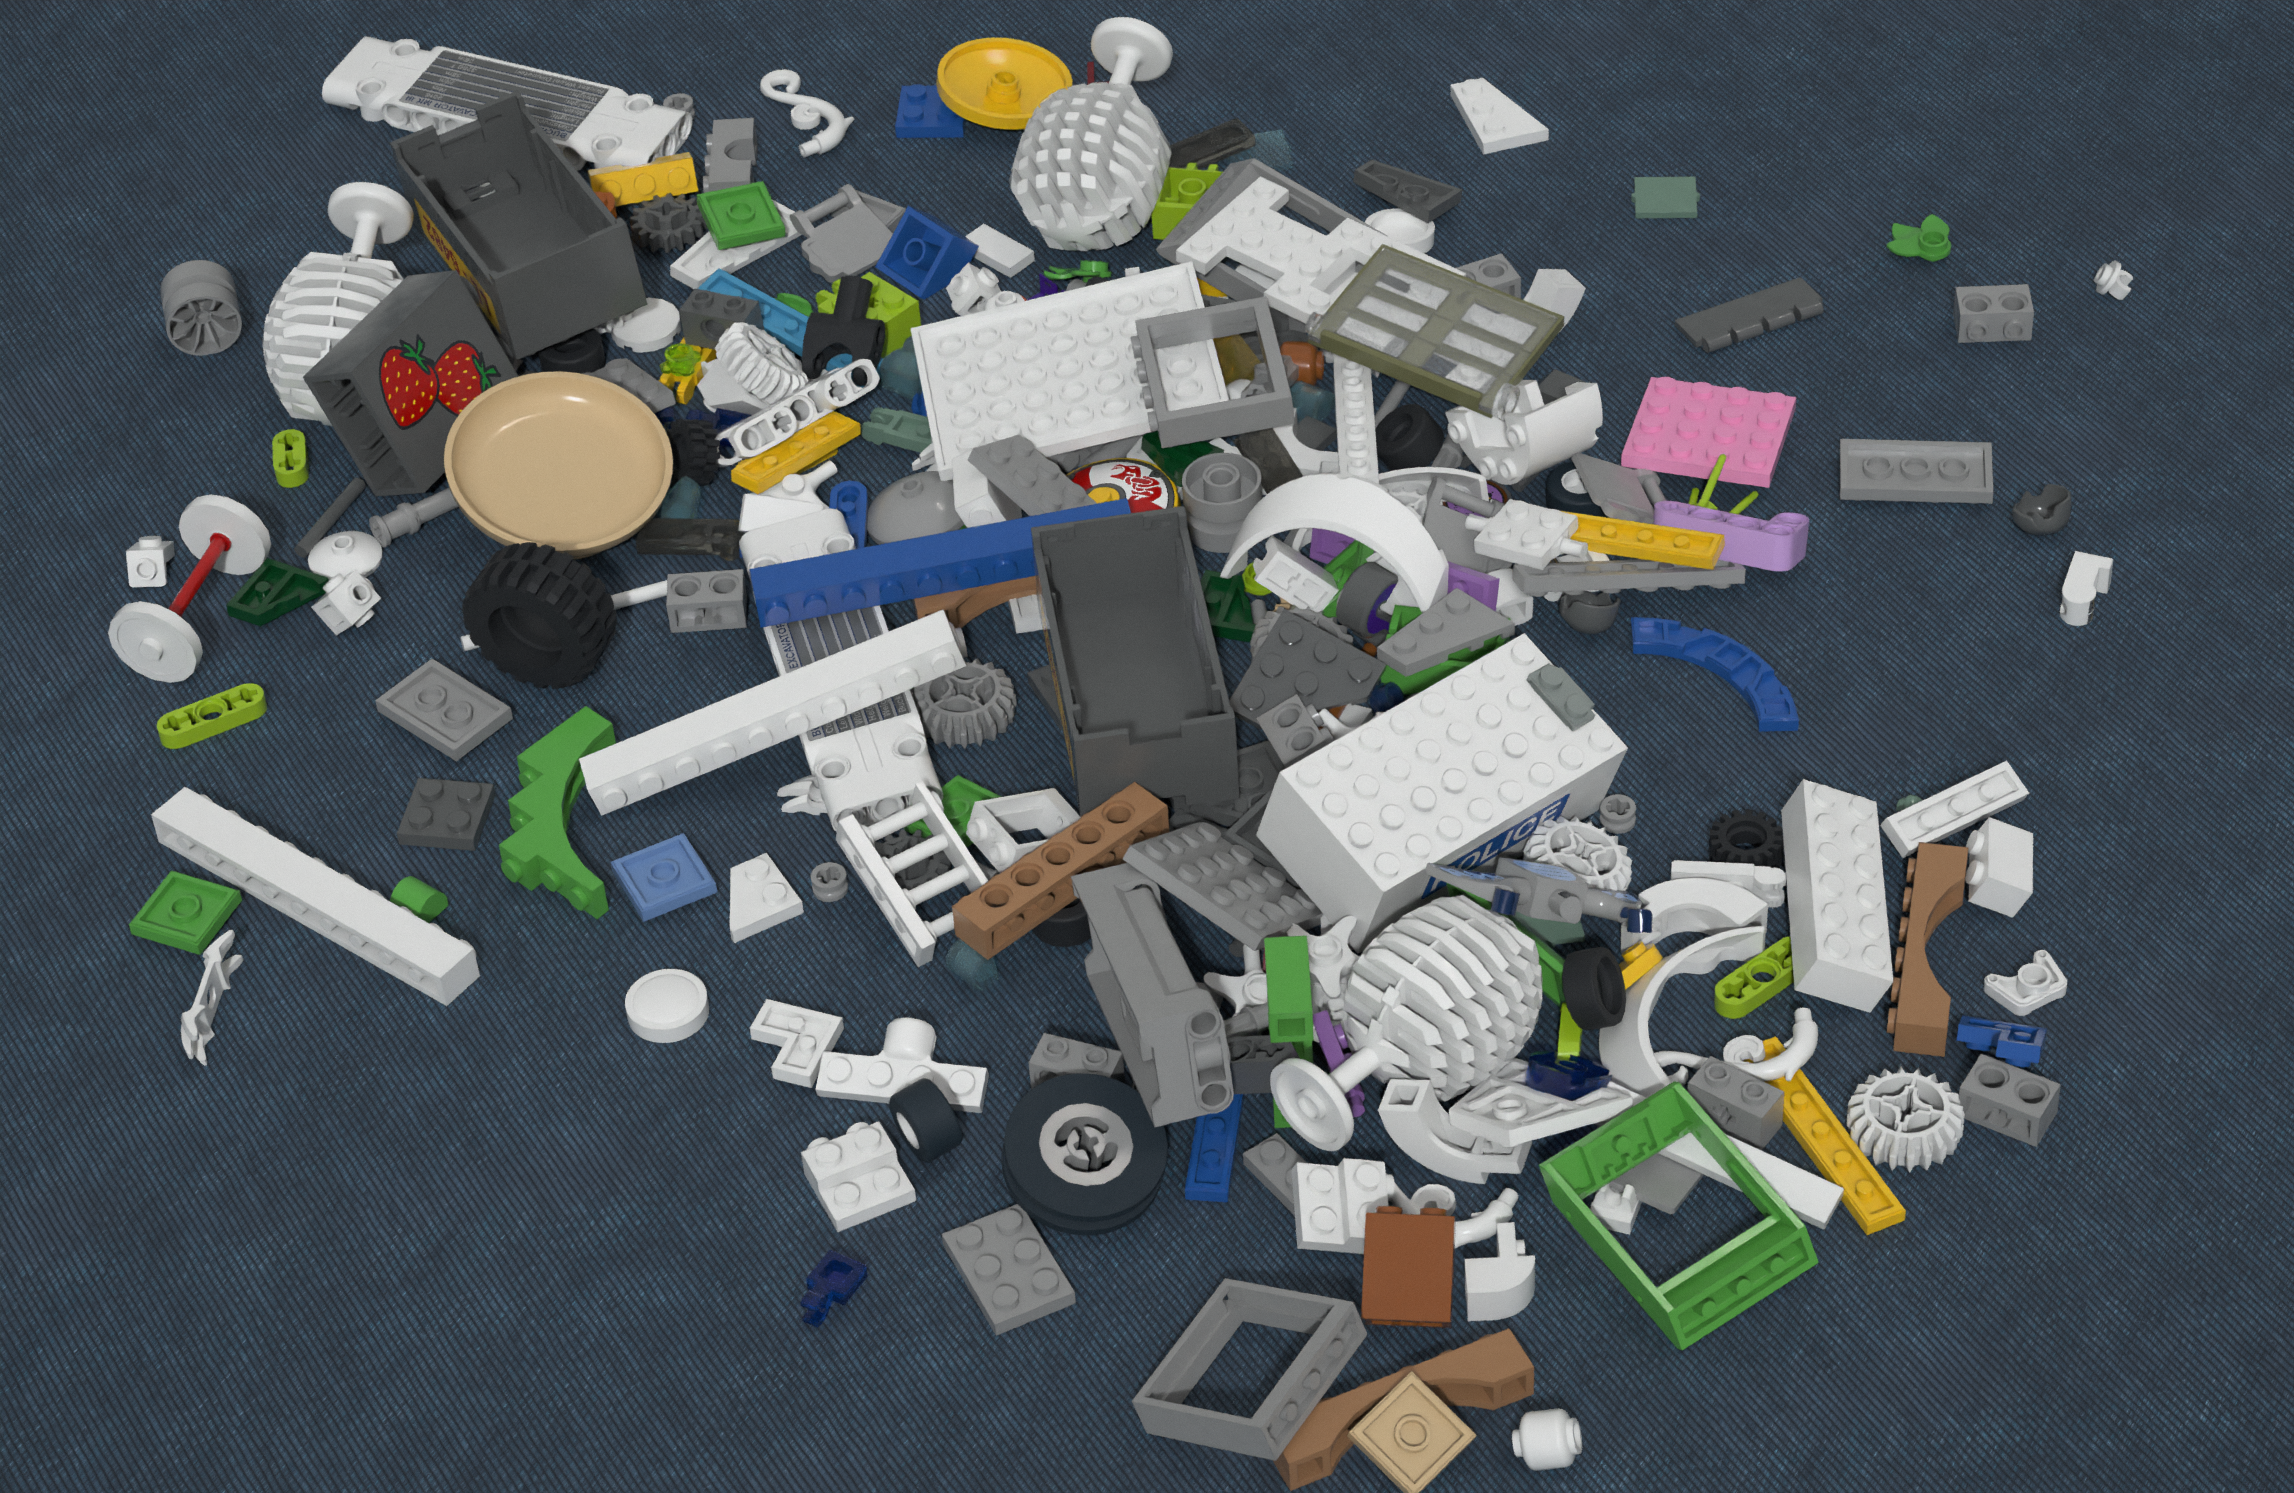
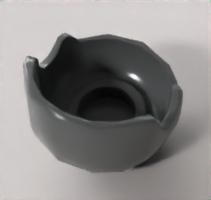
[2012,484,2072,536]
[1559,591,1621,635]

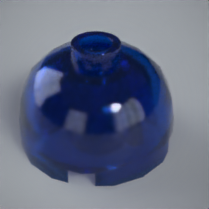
[1525,1051,1612,1101]

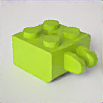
[1152,162,1223,240]
[815,272,921,359]

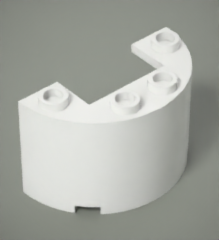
[1445,380,1603,485]

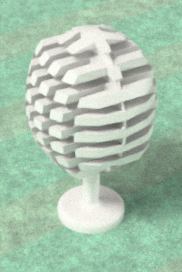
[1009,17,1173,251]
[263,182,414,426]
[1270,895,1543,1151]

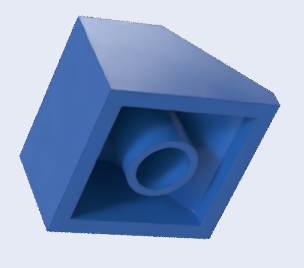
[875,206,979,299]

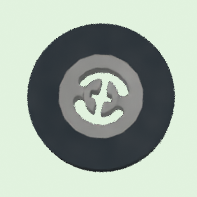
[1001,1073,1168,1235]

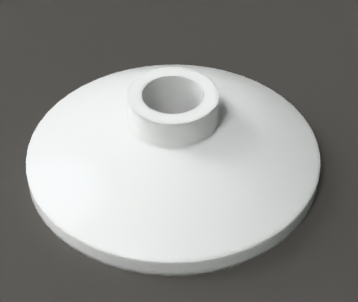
[308,531,383,581]

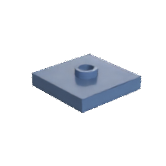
[610,833,717,922]

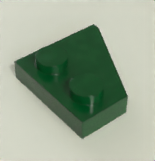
[1200,570,1256,642]

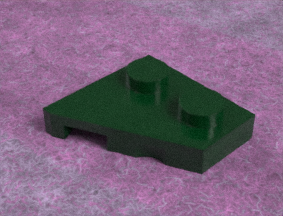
[1141,431,1224,487]
[226,558,329,626]

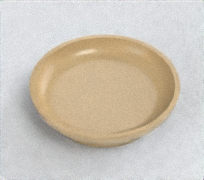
[444,371,673,560]

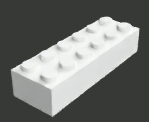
[1781,779,1893,1013]

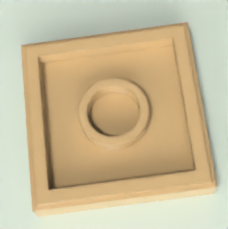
[1347,1371,1477,1493]

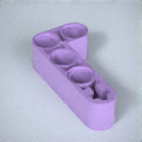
[1653,501,1810,571]

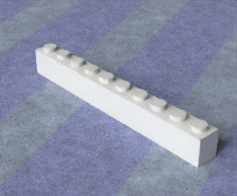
[579,610,966,816]
[151,787,480,1006]

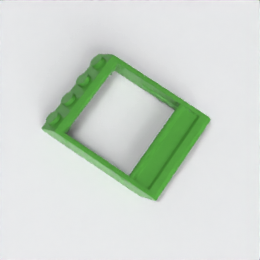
[1539,1081,1819,1351]

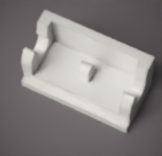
[1253,535,1339,613]

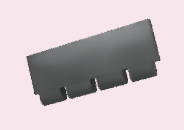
[1675,277,1824,353]

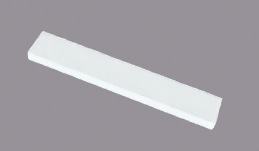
[1594,1081,1844,1230]

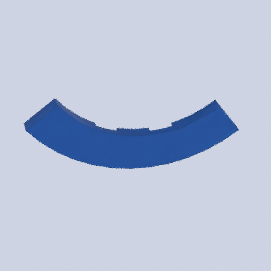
[1631,617,1799,732]

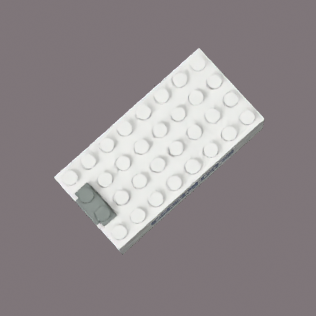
[1256,633,1628,954]

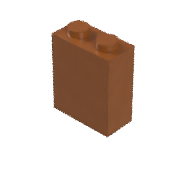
[1361,1206,1456,1328]

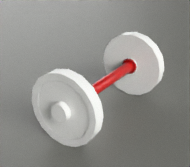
[108,494,271,683]

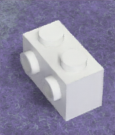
[1965,817,2033,918]

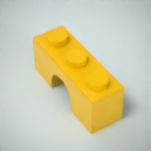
[587,152,698,206]

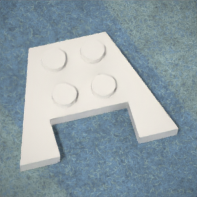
[1449,1058,1633,1147]

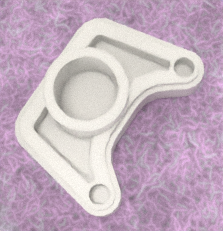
[1984,950,2067,1016]

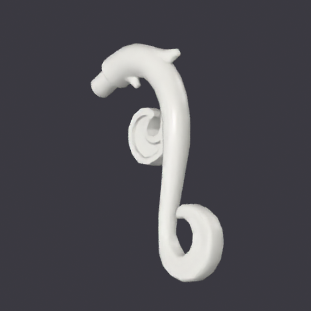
[760,69,854,158]
[1654,1008,1818,1086]
[1359,1159,1519,1248]

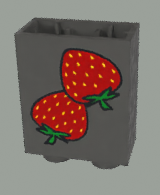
[303,270,518,496]

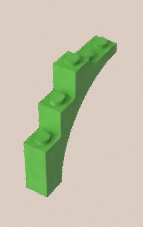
[499,706,616,919]

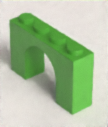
[1264,935,1314,1128]

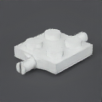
[1465,499,1588,570]

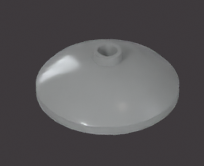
[867,471,964,545]

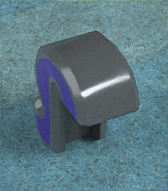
[1336,562,1398,648]

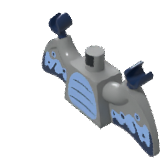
[1425,857,1653,933]

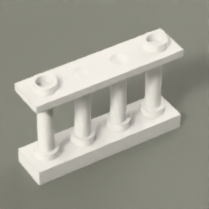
[836,781,988,967]

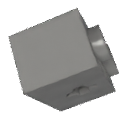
[1687,1056,1784,1151]

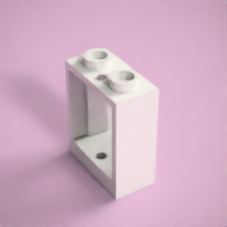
[966,788,1081,873]

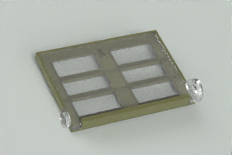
[1305,244,1564,422]

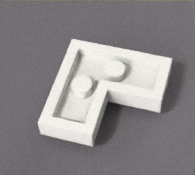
[750,999,844,1088]

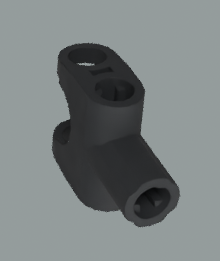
[802,275,885,386]

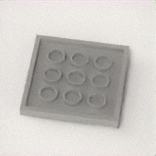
[1123,822,1324,951]

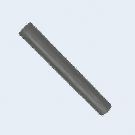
[294,477,366,558]

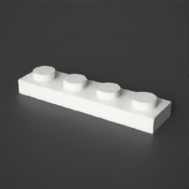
[1880,761,2029,858]

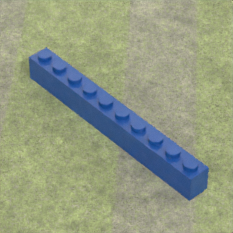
[749,498,1131,628]

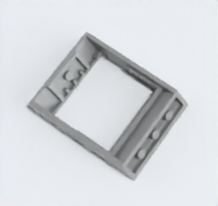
[1156,158,1389,334]

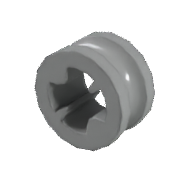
[663,93,695,120]
[1600,794,1636,834]
[810,862,848,902]

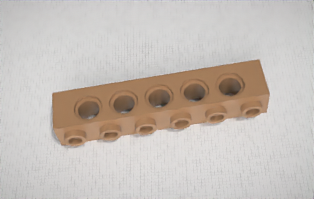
[952,782,1169,960]

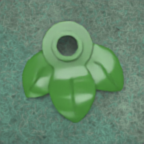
[1887,214,1951,262]
[1044,260,1112,283]

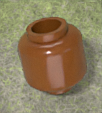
[1280,341,1324,389]

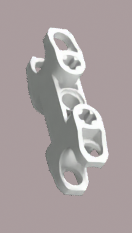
[715,359,880,467]

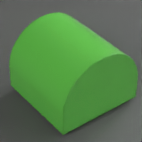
[390,876,449,923]

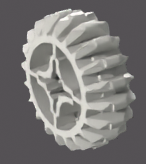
[715,322,808,404]
[1523,816,1632,891]
[1846,1066,1964,1173]

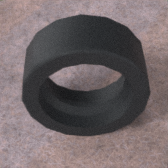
[1562,947,1626,1031]

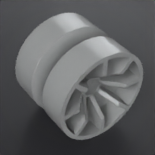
[160,260,242,356]
[1182,453,1262,553]

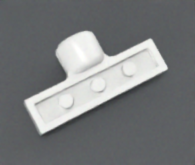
[815,1018,989,1113]

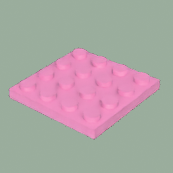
[1621,377,1796,488]

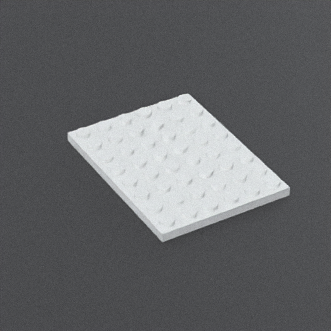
[910,261,1229,481]

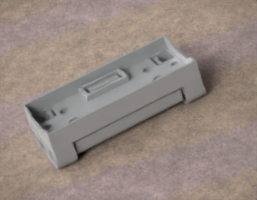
[1071,863,1234,1127]

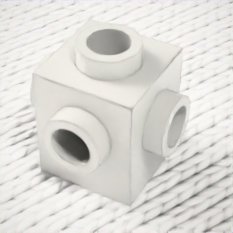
[946,263,1001,316]
[311,570,381,636]

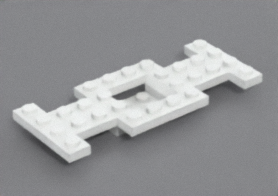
[1176,177,1536,395]

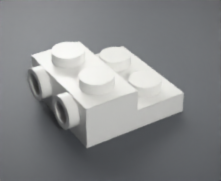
[801,1121,916,1232]
[1291,1158,1395,1254]

